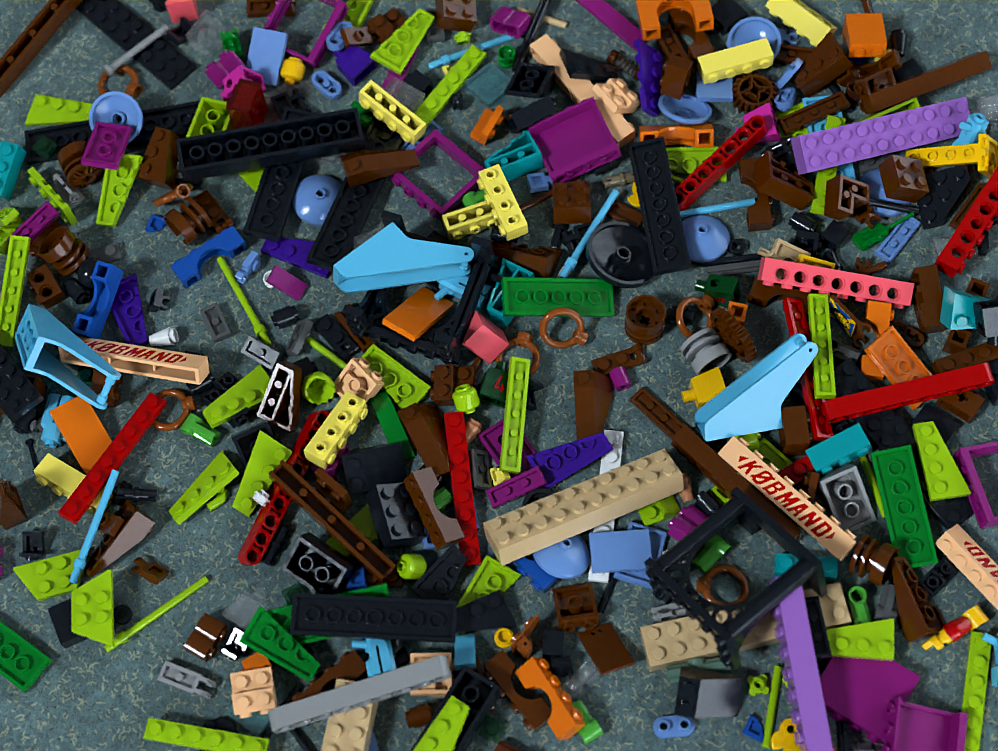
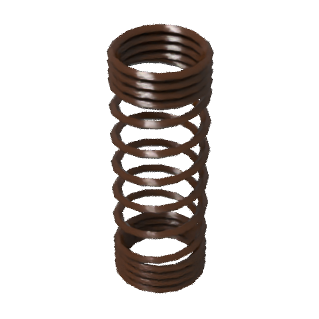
[607,50,640,81]

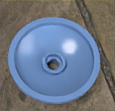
[727,17,781,61]
[89,91,143,143]
[658,93,712,125]
[859,169,910,218]
[292,174,341,226]
[682,215,730,263]
[533,534,591,579]

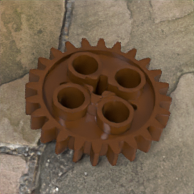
[710,307,757,363]

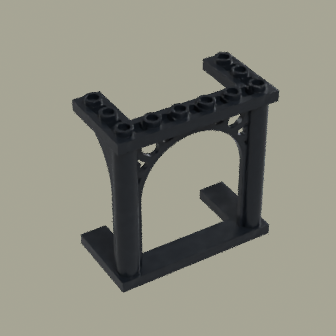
[342,210,496,365]
[644,487,828,671]

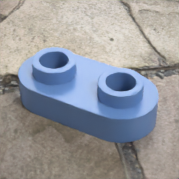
[326,21,353,51]
[311,71,342,100]
[774,87,796,111]
[653,715,695,739]

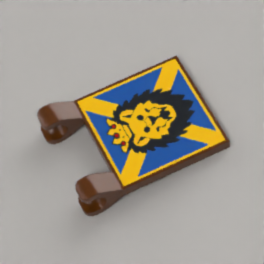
[828,295,871,350]

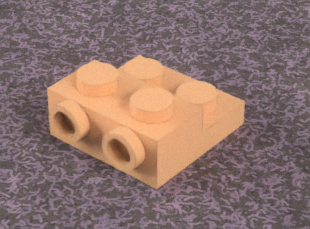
[592,78,641,113]
[334,358,385,403]
[410,653,456,697]
[230,667,277,719]

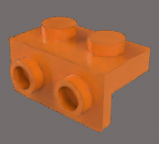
[470,105,505,146]

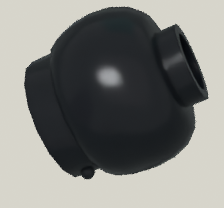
[76,258,103,289]

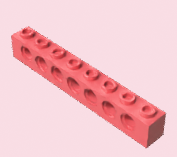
[757,257,914,309]

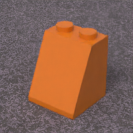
[842,13,887,58]

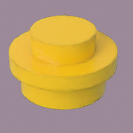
[494,628,514,648]

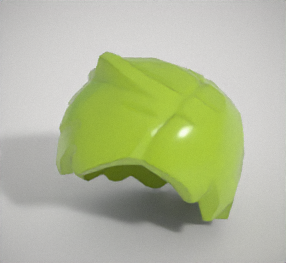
[301,371,336,405]

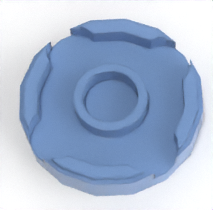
[775,58,803,90]

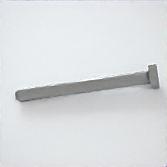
[103,24,169,77]

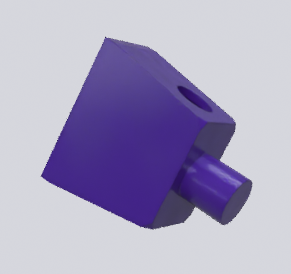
[334,46,377,87]

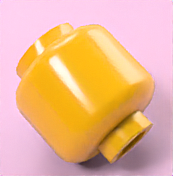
[280,57,305,85]

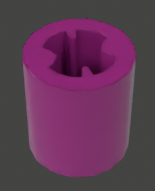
[609,366,632,392]

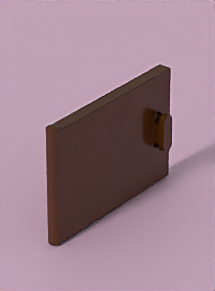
[577,622,635,676]

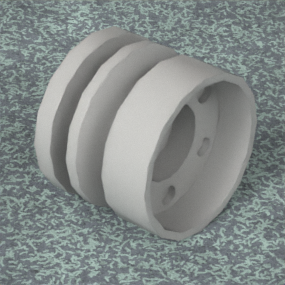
[680,327,732,375]

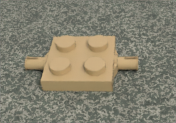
[757,238,815,288]

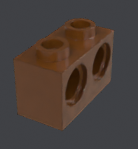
[26,264,66,309]

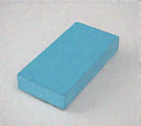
[454,633,476,670]

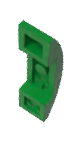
[369,391,415,461]

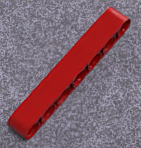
[675,115,767,211]

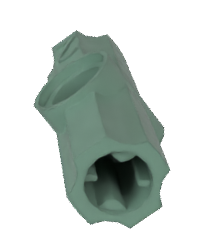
[666,657,731,685]

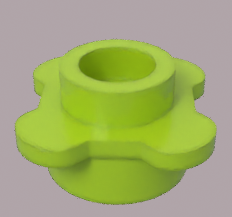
[454,31,471,45]
[747,674,769,696]

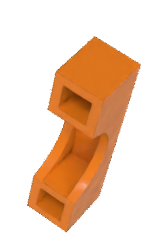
[639,124,714,148]
[859,300,894,382]
[515,657,586,740]

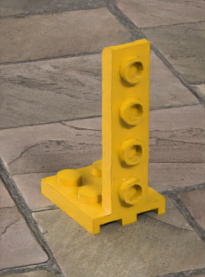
[906,133,998,179]

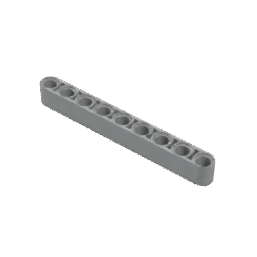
[268,655,451,733]

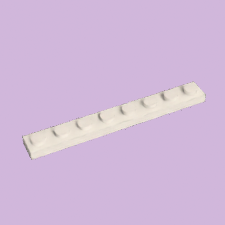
[588,430,624,583]

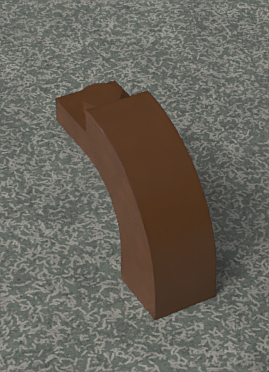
[836,49,902,87]

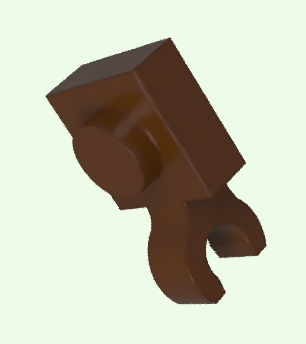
[131,557,169,585]

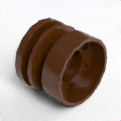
[57,141,105,189]
[163,197,213,246]
[38,226,89,276]
[624,295,666,345]
[849,534,899,587]

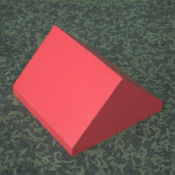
[165,0,199,24]
[462,311,509,363]

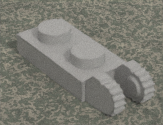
[157,661,217,699]

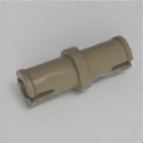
[602,171,635,189]

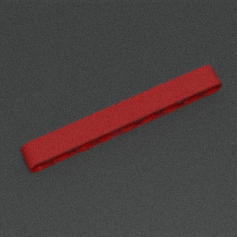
[822,363,995,423]
[238,410,330,566]

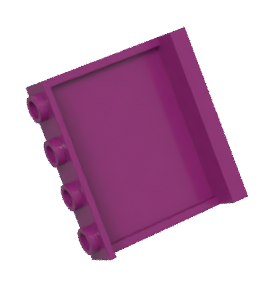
[527,97,622,183]
[820,656,920,744]
[881,697,968,751]

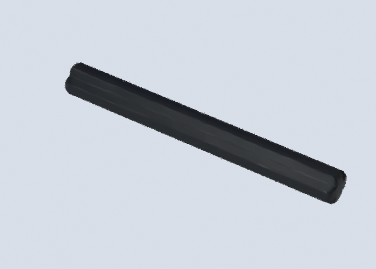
[512,0,551,73]

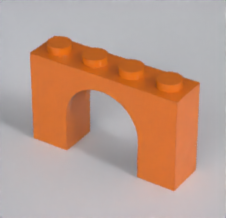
[635,0,714,41]

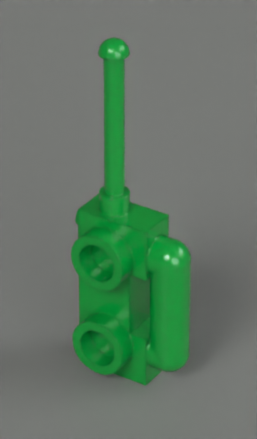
[852,212,915,251]

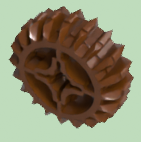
[731,71,779,115]

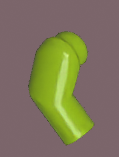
[206,487,227,512]

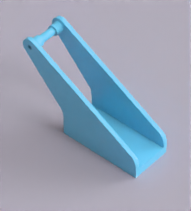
[333,222,474,293]
[14,304,121,410]
[694,333,818,441]

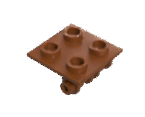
[511,614,540,659]

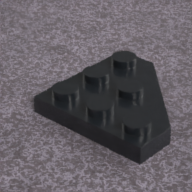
[917,164,971,230]

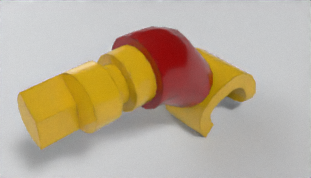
[921,605,989,651]

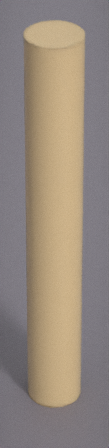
[517,7,568,29]

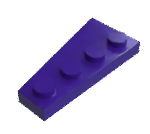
[633,39,663,117]
[260,237,331,278]
[111,273,149,346]
[526,432,613,489]

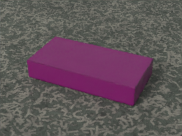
[266,265,307,301]

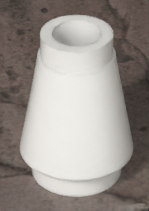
[149,327,179,346]

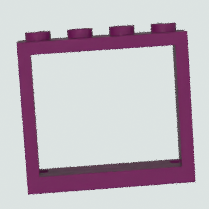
[262,0,349,69]
[390,129,484,222]
[952,441,998,529]

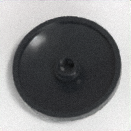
[586,221,654,288]

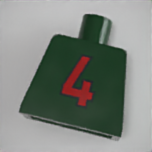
[695,274,741,309]
[477,361,508,408]

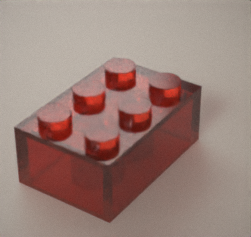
[226,78,269,129]

